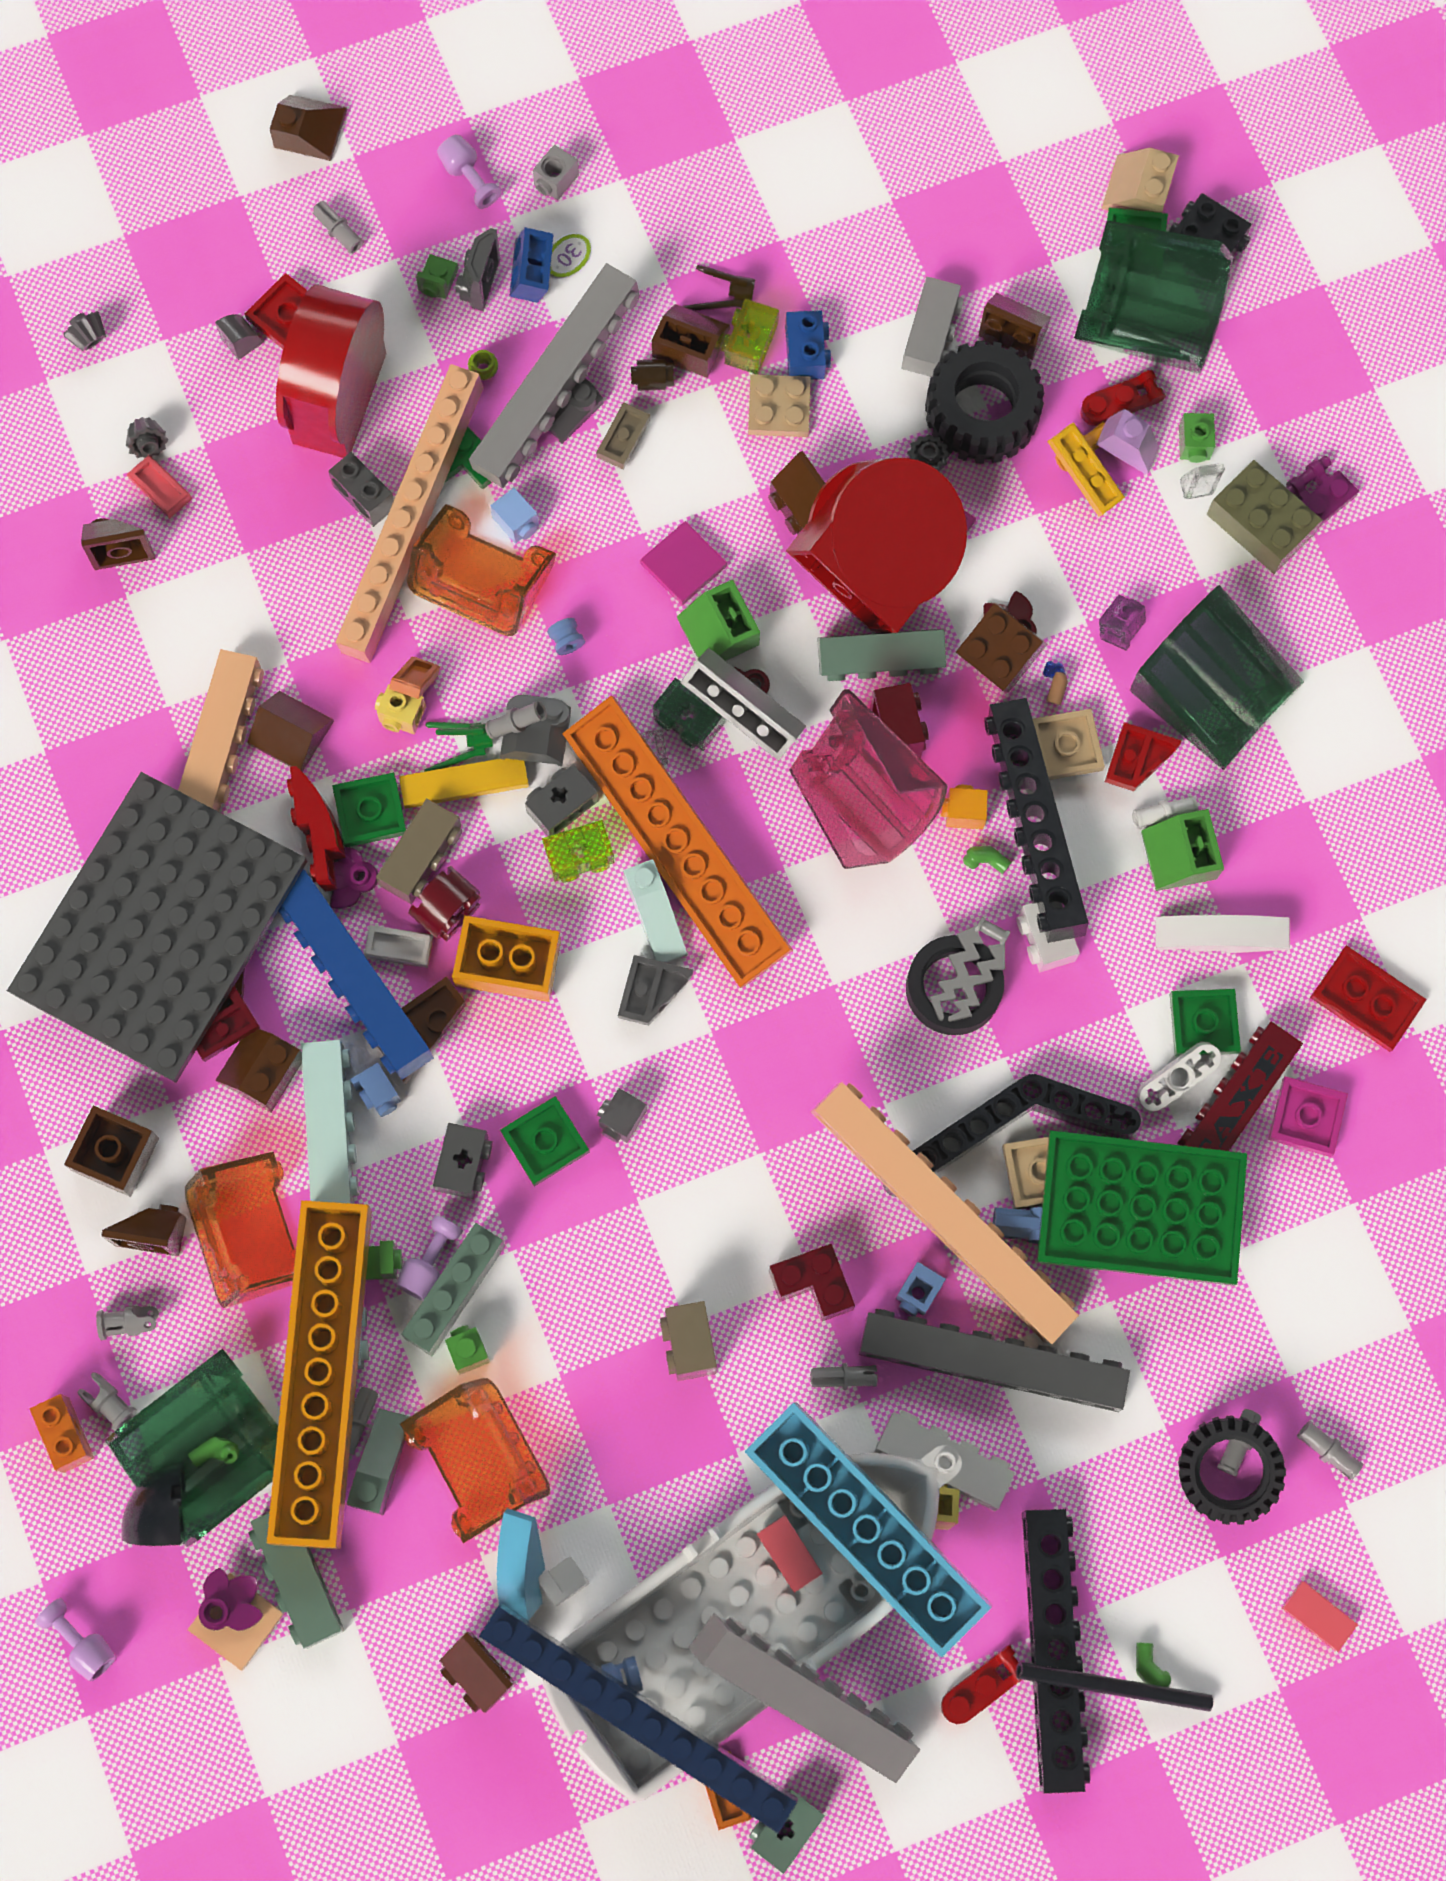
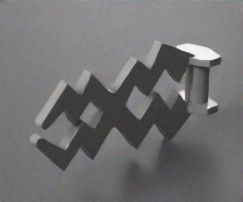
[929,917,1011,1022]

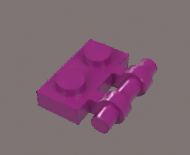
[1286,455,1360,527]

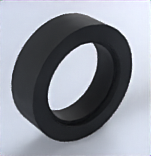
[906,935,1004,1035]

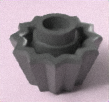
[63,311,106,351]
[125,417,169,459]
[907,434,950,471]

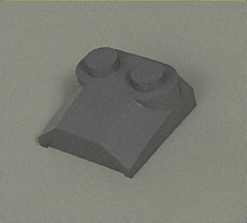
[455,228,501,311]
[549,378,604,444]
[500,695,571,767]

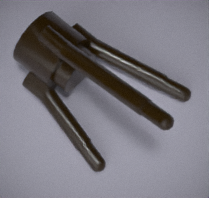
[683,265,755,311]

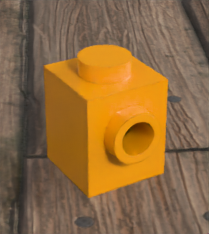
[941,785,988,829]

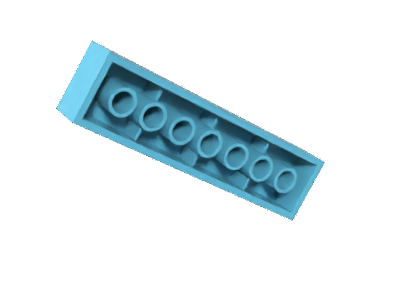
[744,1402,992,1658]

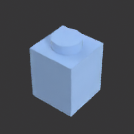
[490,487,539,544]

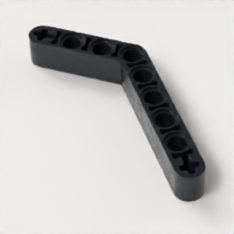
[883,1074,1141,1197]

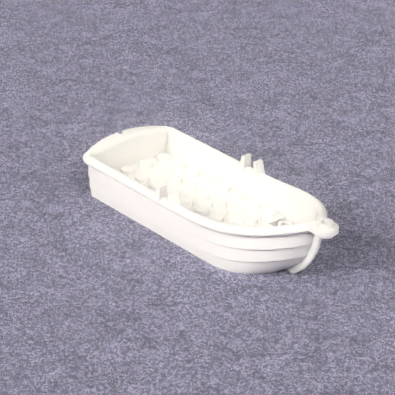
[542,1445,962,1802]

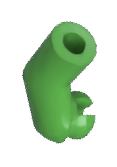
[963,846,1012,874]
[188,1437,239,1467]
[1136,1642,1171,1687]

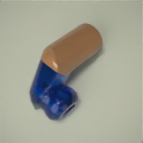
[1043,661,1068,706]

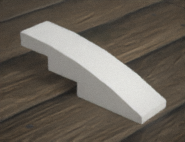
[1155,915,1290,953]

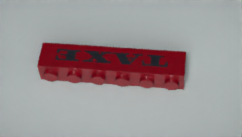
[1177,1021,1303,1151]

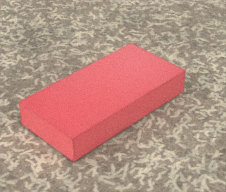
[127,455,192,519]
[756,1515,823,1593]
[1281,1581,1358,1652]

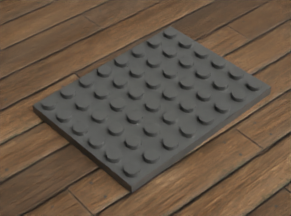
[6,772,308,1083]

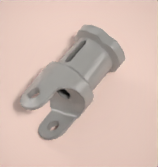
[96,1306,159,1341]
[78,1372,137,1432]

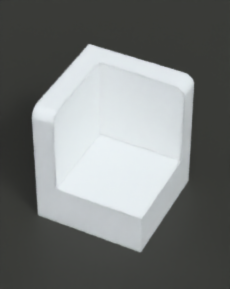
[538,1556,590,1607]

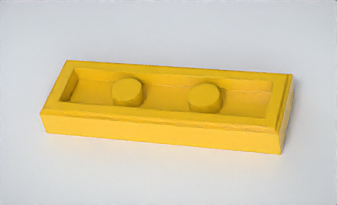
[1047,422,1125,517]

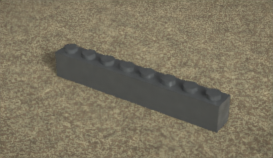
[859,1309,1130,1413]

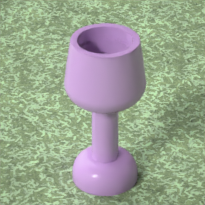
[437,134,502,209]
[396,1215,463,1301]
[35,1598,116,1682]

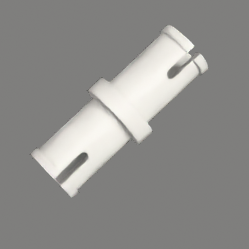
[1132,796,1199,829]

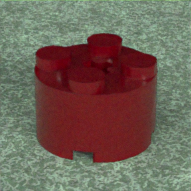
[408,866,481,942]

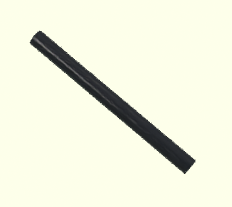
[1016,1661,1213,1712]

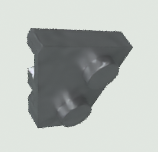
[617,955,694,1026]

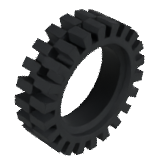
[1178,1416,1286,1525]

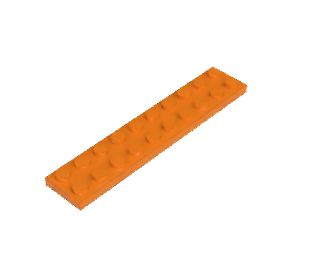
[562,696,794,988]

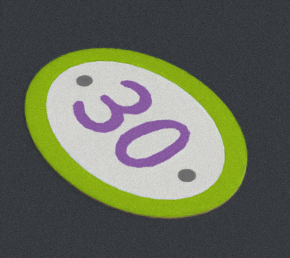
[550,234,591,277]

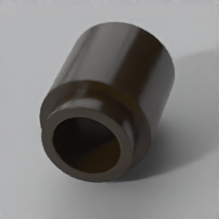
[631,359,674,391]

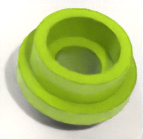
[468,350,498,380]

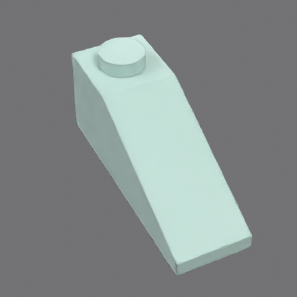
[623,859,688,963]

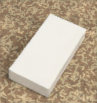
[364,925,434,968]

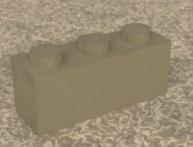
[376,798,462,905]

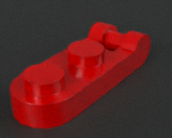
[1080,370,1166,426]
[941,1644,1022,1724]

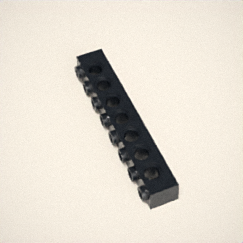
[984,698,1089,943]
[1022,1509,1090,1794]

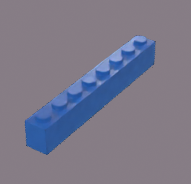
[278,869,434,1080]

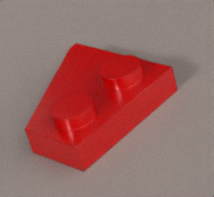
[1104,722,1182,792]

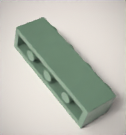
[817,629,946,681]
[401,1222,505,1357]
[249,1513,345,1649]

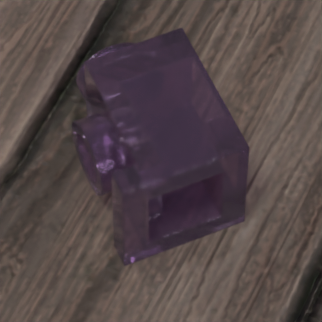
[1099,594,1146,651]

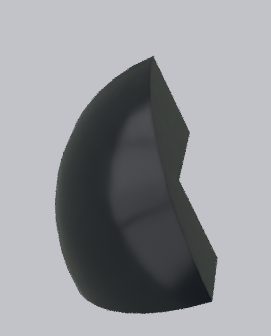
[121,1462,187,1546]

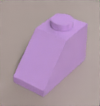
[1096,409,1159,475]

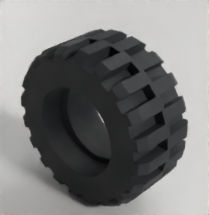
[925,341,1044,464]

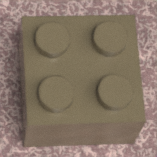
[660,1301,717,1382]

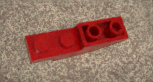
[287,766,346,892]

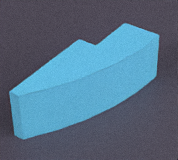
[497,1508,545,1621]

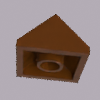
[247,691,334,772]

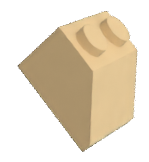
[1101,147,1179,213]

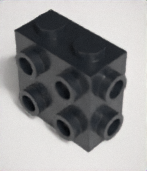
[1165,193,1252,282]

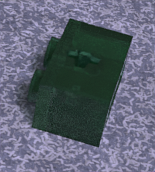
[653,677,726,751]

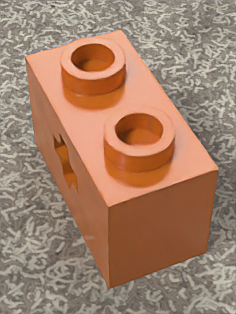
[29,1394,95,1473]

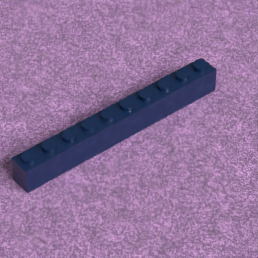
[479,1604,798,1834]

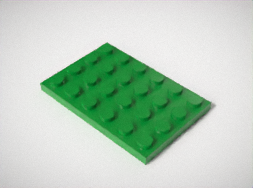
[1037,1130,1248,1286]

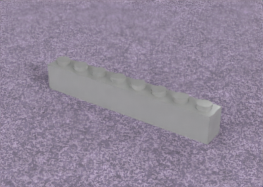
[469,262,640,489]
[688,1613,921,1783]

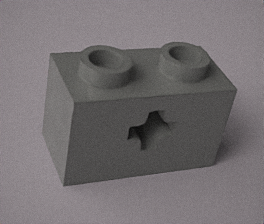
[525,764,599,840]
[433,1122,493,1200]

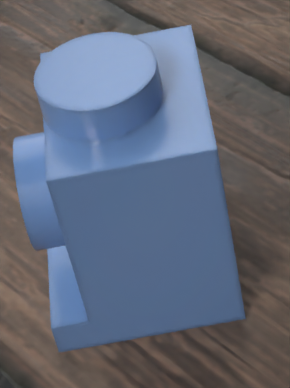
[350,1062,401,1117]
[895,1262,946,1317]

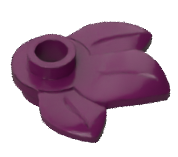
[330,847,378,909]
[198,1567,263,1631]

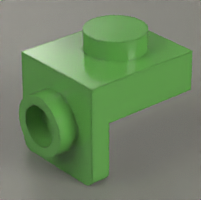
[366,1240,403,1280]

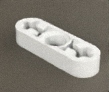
[1137,1042,1221,1111]

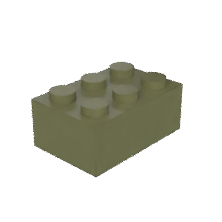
[1206,460,1322,574]

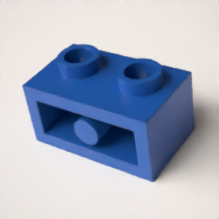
[785,310,831,380]

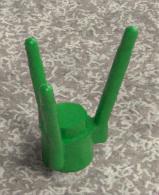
[424,722,493,772]

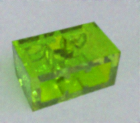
[721,298,779,375]
[542,820,615,883]

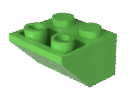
[677,579,760,661]
[1141,809,1224,891]

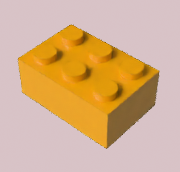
[452,915,561,1002]

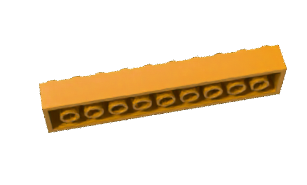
[266,1200,372,1549]

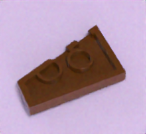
[377,976,466,1085]

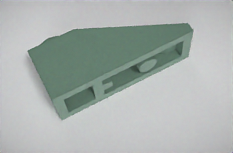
[346,1408,412,1516]

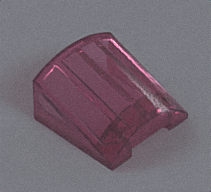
[789,689,948,869]

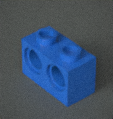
[509,227,554,303]

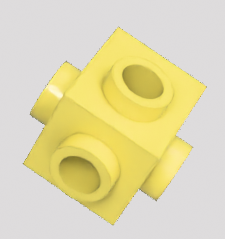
[375,684,426,735]

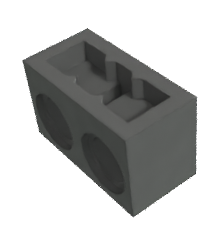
[328,452,394,527]

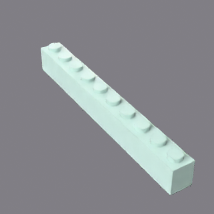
[301,1040,369,1370]

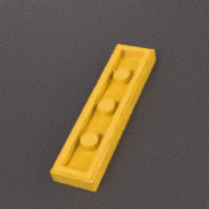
[399,758,529,809]

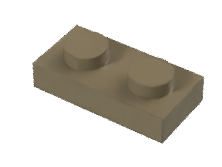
[596,402,651,470]

